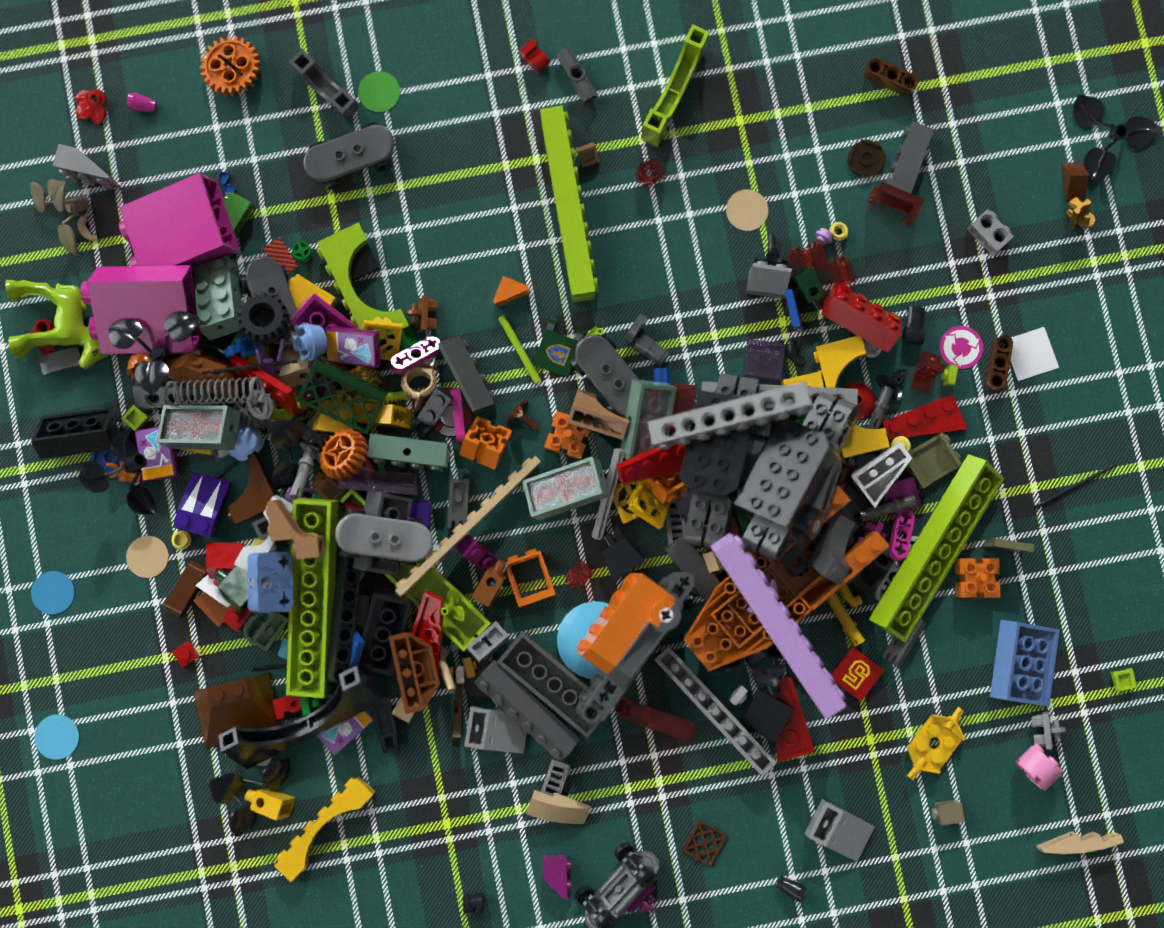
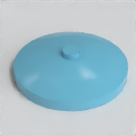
[557,601,608,679]

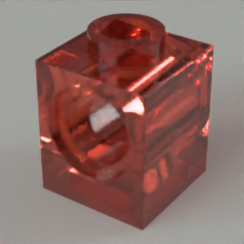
[635,156,666,188]
[565,559,594,590]

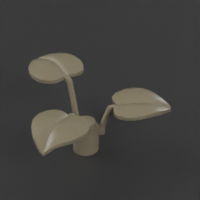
[30,179,89,256]

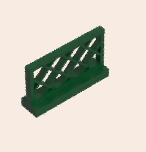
[296,357,388,435]

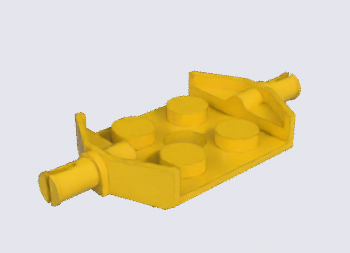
[906,707,965,781]

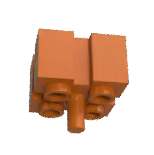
[544,411,591,461]
[459,416,512,470]
[954,558,1000,598]

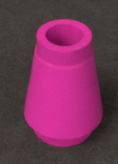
[127,92,157,112]

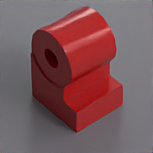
[520,39,550,73]
[272,696,302,719]

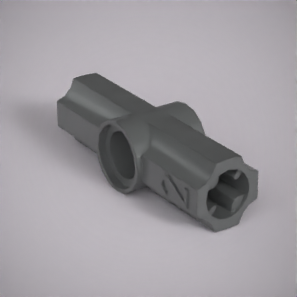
[556,47,598,104]

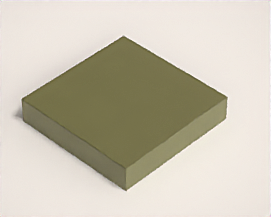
[984,538,1034,553]

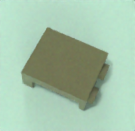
[905,433,962,490]

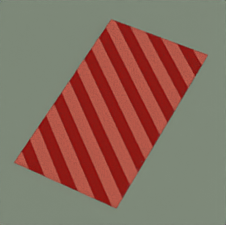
[263,237,299,273]

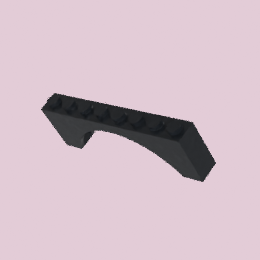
[218,666,383,769]

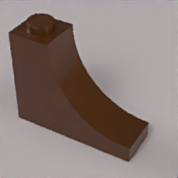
[227,452,277,525]

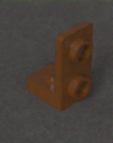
[311,471,346,500]

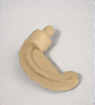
[77,213,98,241]

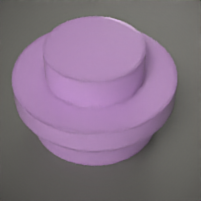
[815,228,834,245]

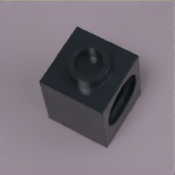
[306,374,337,403]
[780,546,809,577]

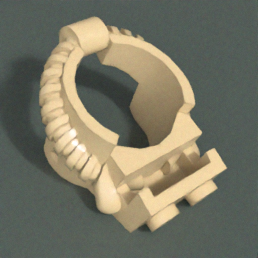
[401,359,438,400]

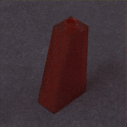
[616,696,696,742]

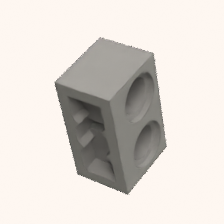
[966,209,1014,256]
[466,622,509,665]

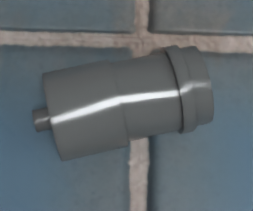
[633,333,670,366]

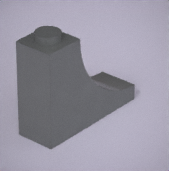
[806,513,856,585]

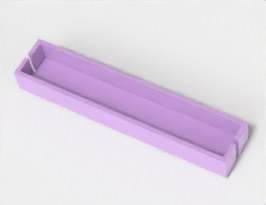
[710,533,846,719]

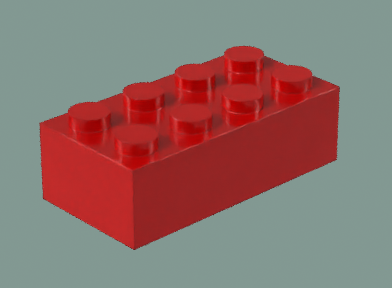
[821,283,902,353]

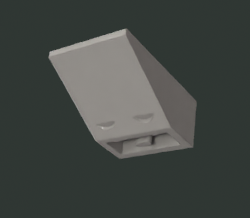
[53,144,121,190]
[464,705,527,753]
[804,799,875,861]

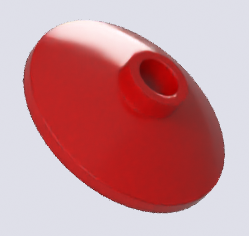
[838,382,875,420]

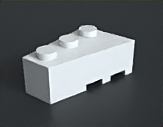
[851,441,912,508]

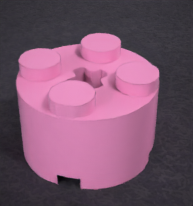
[1015,744,1063,791]

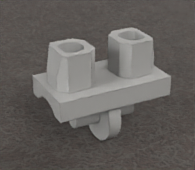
[1032,711,1066,749]

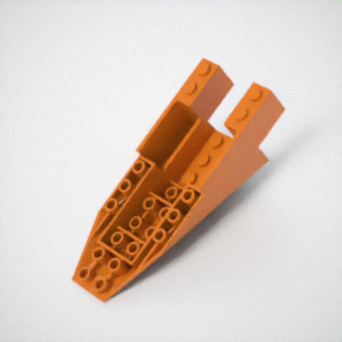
[684,485,889,671]

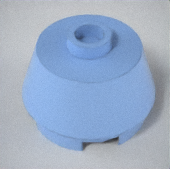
[292,323,327,361]
[228,422,264,461]

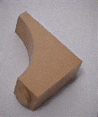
[567,389,629,440]

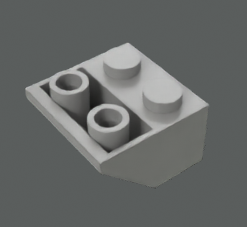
[746,261,792,299]

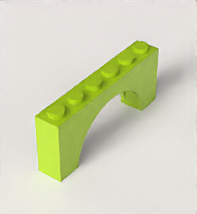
[641,24,710,148]
[317,222,411,342]

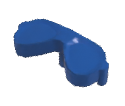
[219,171,237,195]

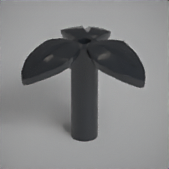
[754,235,787,266]
[875,369,907,401]

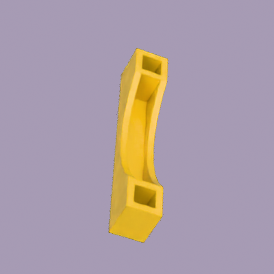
[274,776,376,882]

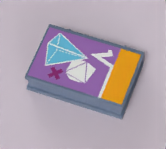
[316,710,374,756]

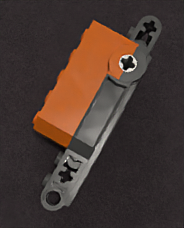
[576,572,695,724]

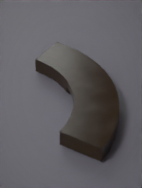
[452,666,464,747]

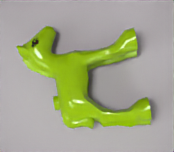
[5,280,114,369]

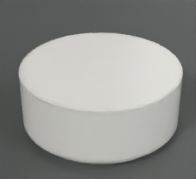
[864,341,881,358]

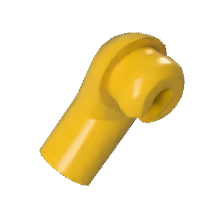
[839,583,863,608]

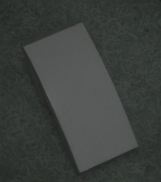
[38,347,81,377]

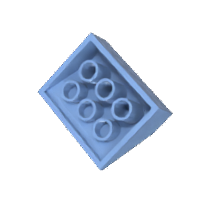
[990,620,1060,706]

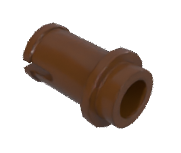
[410,389,430,413]

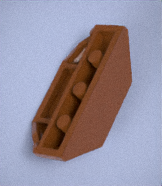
[167,350,242,401]
[389,632,440,714]

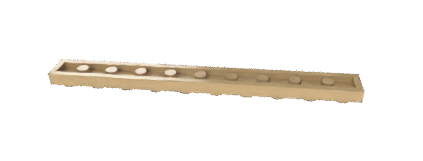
[395,456,541,598]

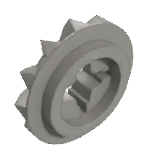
[247,389,275,420]

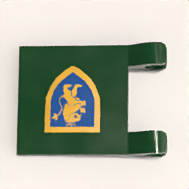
[533,317,586,378]

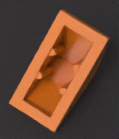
[493,276,530,308]

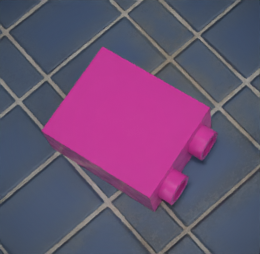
[119,173,240,271]
[81,265,202,354]

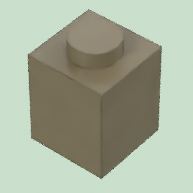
[932,800,965,825]

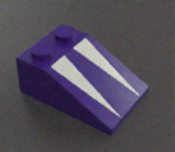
[173,472,231,537]

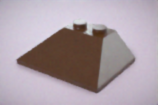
[193,672,281,748]

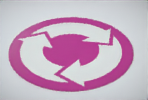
[940,326,983,369]

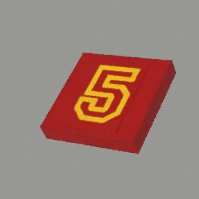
[831,646,884,701]

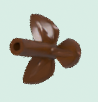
[507,400,539,431]

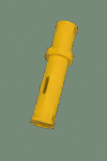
[826,593,865,647]

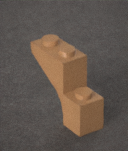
[266,499,326,559]

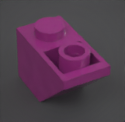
[454,534,498,573]
[543,855,571,899]

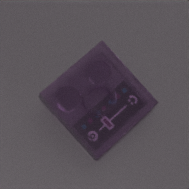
[742,339,785,382]

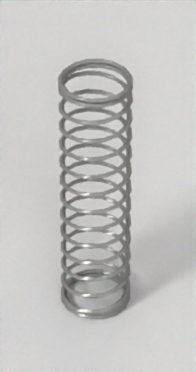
[164,377,264,406]

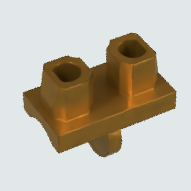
[1065,196,1096,230]

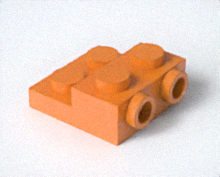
[645,473,690,504]

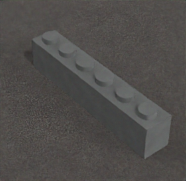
[474,660,580,762]

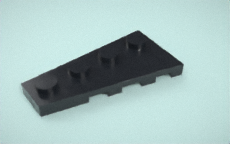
[808,486,878,552]

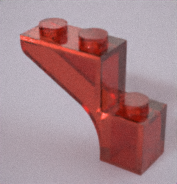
[786,240,856,285]

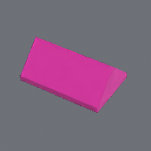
[290,293,360,335]

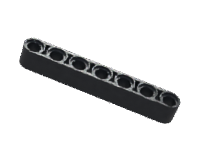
[326,556,361,684]

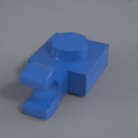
[223,336,262,359]

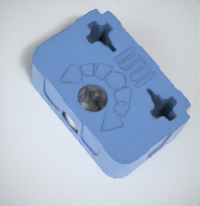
[247,552,294,613]

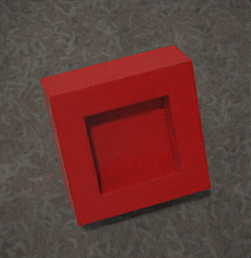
[172,641,201,668]

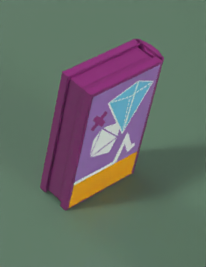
[325,326,381,368]
[135,426,180,483]

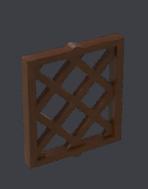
[682,819,728,867]

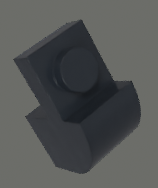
[853,551,894,595]

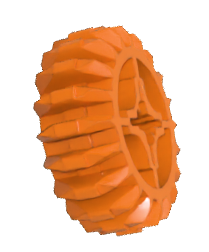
[319,428,369,480]

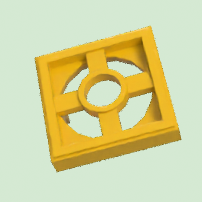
[363,316,403,360]
[626,480,670,529]
[613,481,656,524]

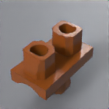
[406,295,438,333]

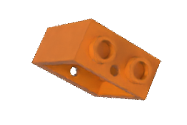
[506,548,556,607]

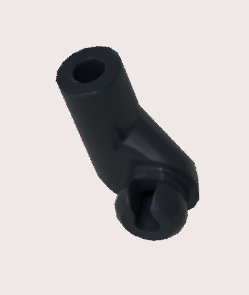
[784,338,806,366]

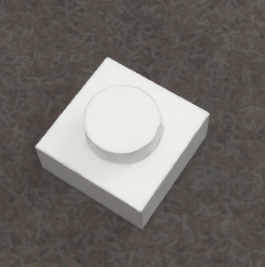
[728,684,748,706]

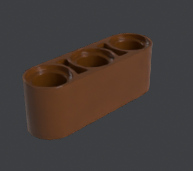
[864,58,919,96]
[984,335,1013,392]
[163,560,208,618]

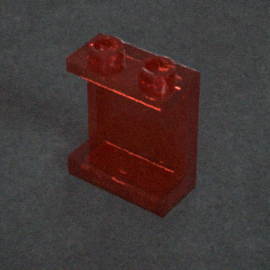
[867,182,925,226]

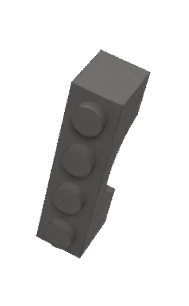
[289,49,359,120]

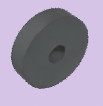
[625,313,647,343]

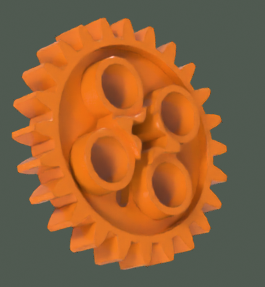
[200,36,262,96]

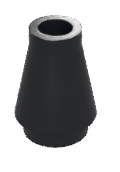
[776,876,806,902]

